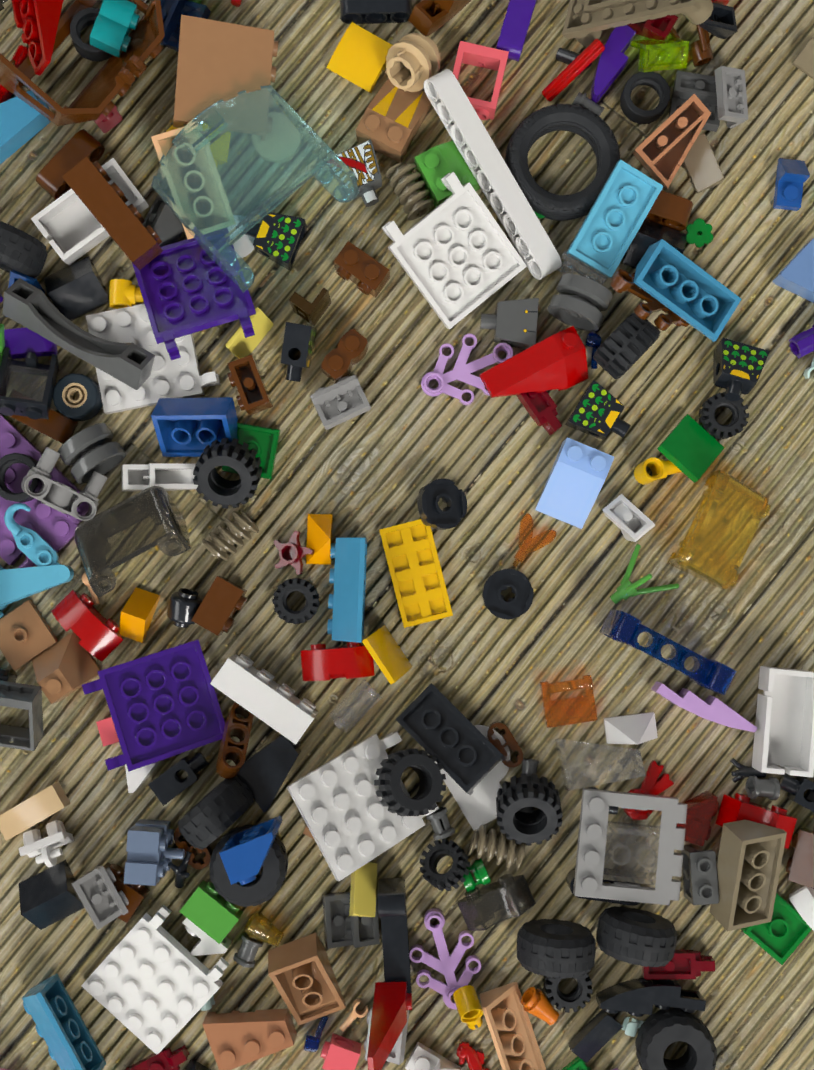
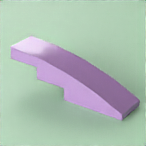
[651,681,758,732]

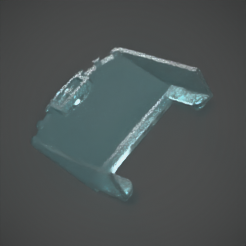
[151,85,360,293]

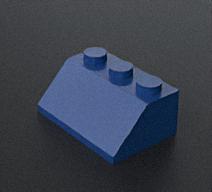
[151,397,238,457]
[219,815,283,885]

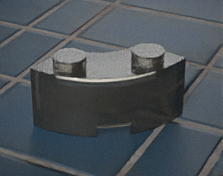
[457,873,536,931]

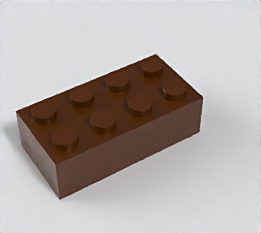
[62,156,163,270]

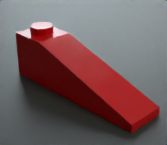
[12,0,64,76]
[479,326,589,398]
[367,982,413,1070]

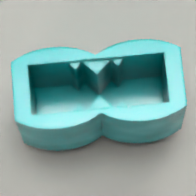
[90,0,140,58]

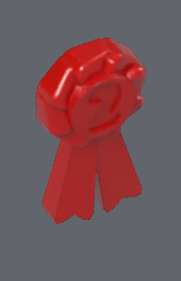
[623,760,674,820]

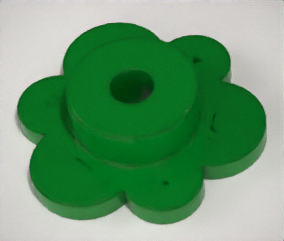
[686,218,713,248]

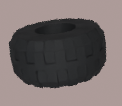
[0,221,48,278]
[178,776,254,850]
[209,824,288,907]
[596,906,677,967]
[517,919,596,978]
[635,1007,717,1070]

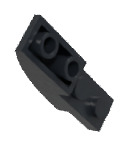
[596,978,706,1017]

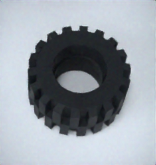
[593,312,660,379]
[193,438,262,509]
[374,749,446,816]
[496,773,563,846]

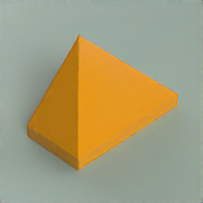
[306,514,333,565]

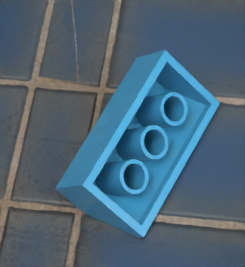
[634,239,742,342]
[327,538,367,643]
[22,974,106,1070]

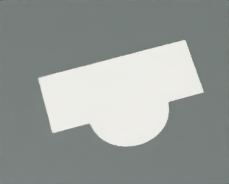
[428,725,510,831]

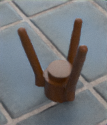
[670,24,713,67]

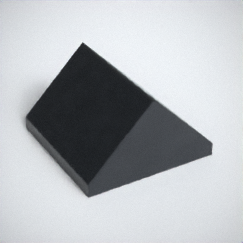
[622,219,687,269]
[44,256,109,321]
[18,860,84,930]

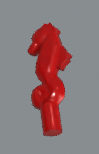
[456,1041,489,1070]

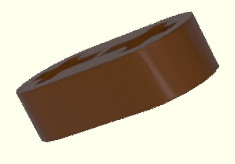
[487,722,523,768]
[174,827,213,869]

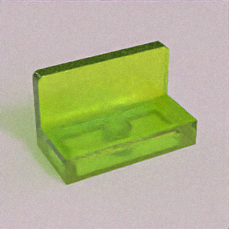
[630,37,689,72]

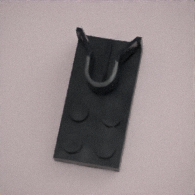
[395,683,506,795]

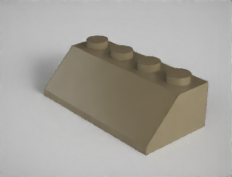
[710,820,787,931]

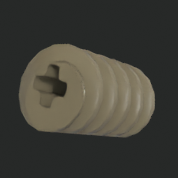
[385,162,435,221]
[202,508,259,561]
[467,825,525,872]

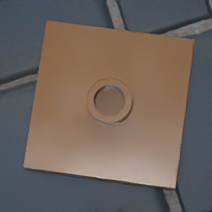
[0,600,59,671]

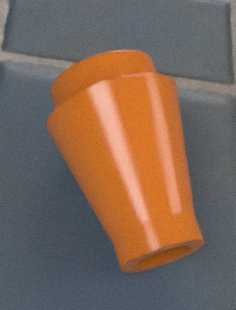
[521,987,559,1025]

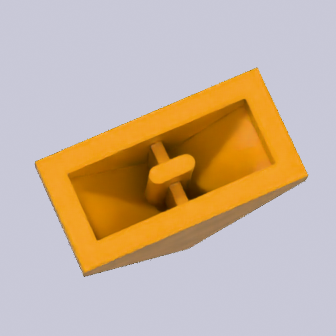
[119,587,161,643]

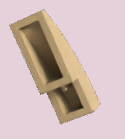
[0,781,71,841]

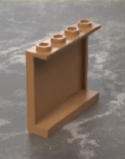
[173,15,278,141]

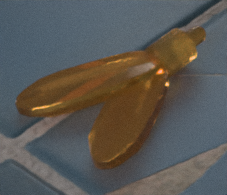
[513,514,557,567]

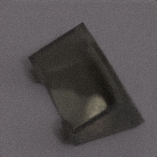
[74,486,191,598]

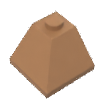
[32,632,101,704]

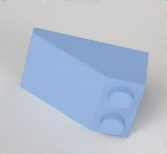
[535,437,614,529]

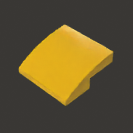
[326,22,393,93]
[362,625,413,685]

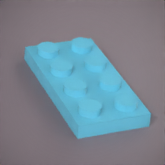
[567,159,663,278]

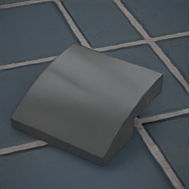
[668,70,720,132]
[322,892,380,949]

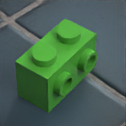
[179,880,243,944]

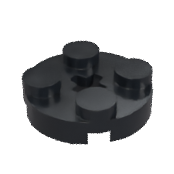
[417,478,467,530]
[482,569,534,620]

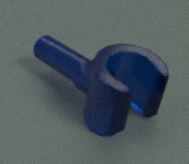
[585,333,601,369]
[304,1016,329,1052]

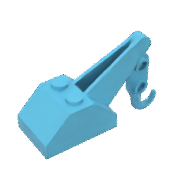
[0,503,74,619]

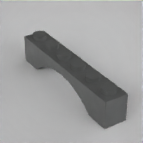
[2,278,155,390]

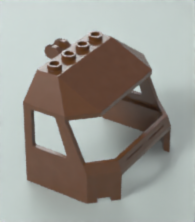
[0,0,165,126]

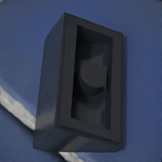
[568,1010,623,1063]

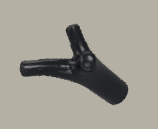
[730,758,766,783]
[168,851,192,888]

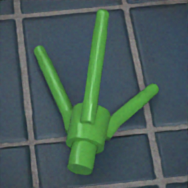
[610,544,679,604]

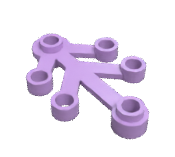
[421,334,513,405]
[409,908,481,1010]

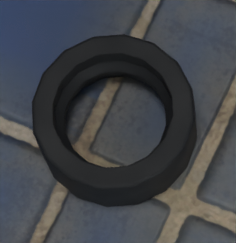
[70,8,112,62]
[620,71,670,124]
[0,453,42,503]

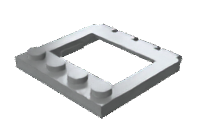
[573,788,687,905]

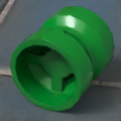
[463,858,491,892]

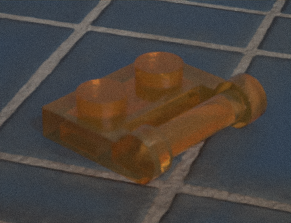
[540,675,598,728]

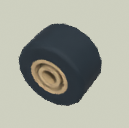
[52,373,103,421]

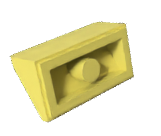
[225,307,274,359]
[349,862,377,917]

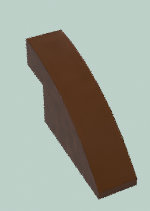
[409,0,471,37]

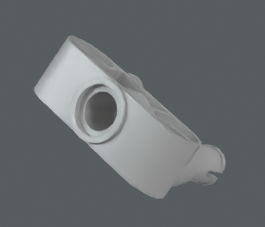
[21,447,107,521]

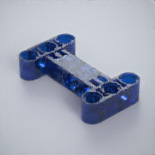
[599,609,737,695]

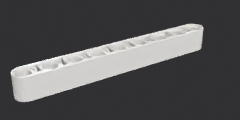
[424,69,562,280]

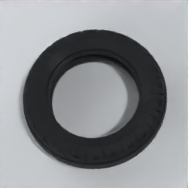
[505,104,620,221]

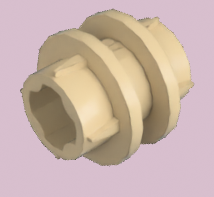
[385,33,441,92]

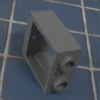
[0,680,44,751]

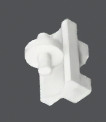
[19,820,74,868]

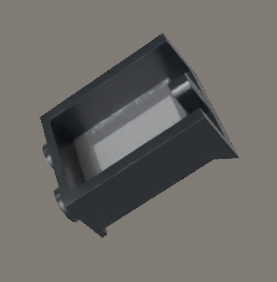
[0,347,59,419]

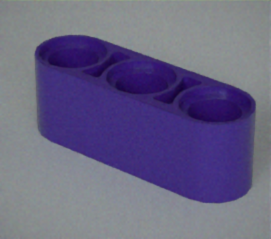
[496,0,537,62]
[4,328,57,359]

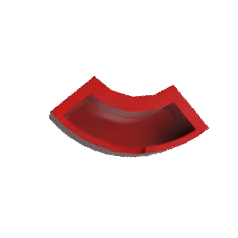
[51,590,123,662]
[301,642,375,681]
[715,793,797,849]

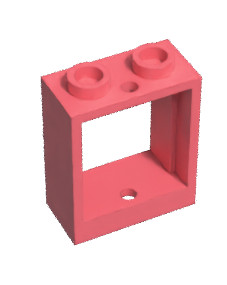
[453,41,509,120]

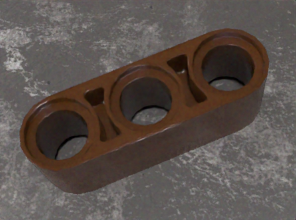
[36,129,105,200]
[645,190,693,230]
[9,390,78,444]
[216,702,254,779]

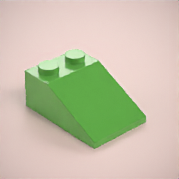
[414,141,481,208]

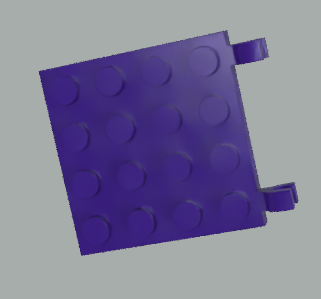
[132,228,256,360]
[82,639,225,772]

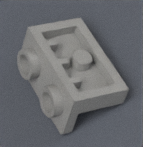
[714,66,748,128]

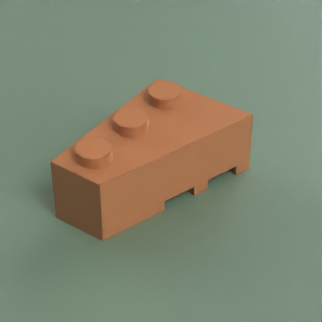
[632,94,711,191]
[202,1009,297,1070]

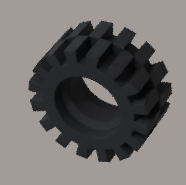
[698,392,749,439]
[272,578,320,624]
[419,839,470,891]
[544,973,593,1013]

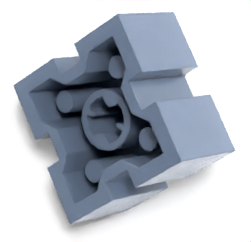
[124,819,185,886]

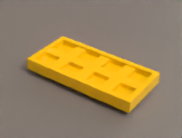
[379,519,453,628]

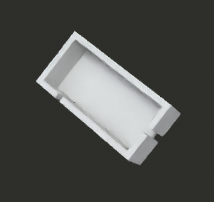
[31,158,149,265]
[210,654,318,744]
[752,666,814,777]

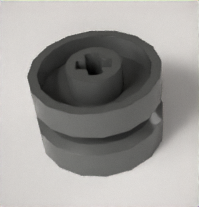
[547,273,613,332]
[58,423,126,484]

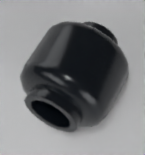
[167,588,203,628]

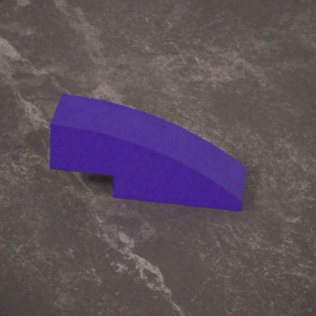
[590,25,636,103]

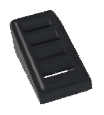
[700,2,737,39]

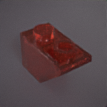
[676,791,719,847]

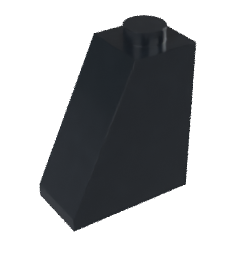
[237,734,301,812]

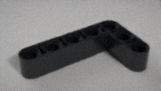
[377,877,412,993]

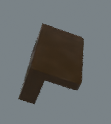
[289,288,331,326]

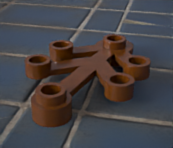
[610,269,689,331]

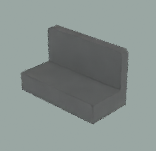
[142,195,184,247]

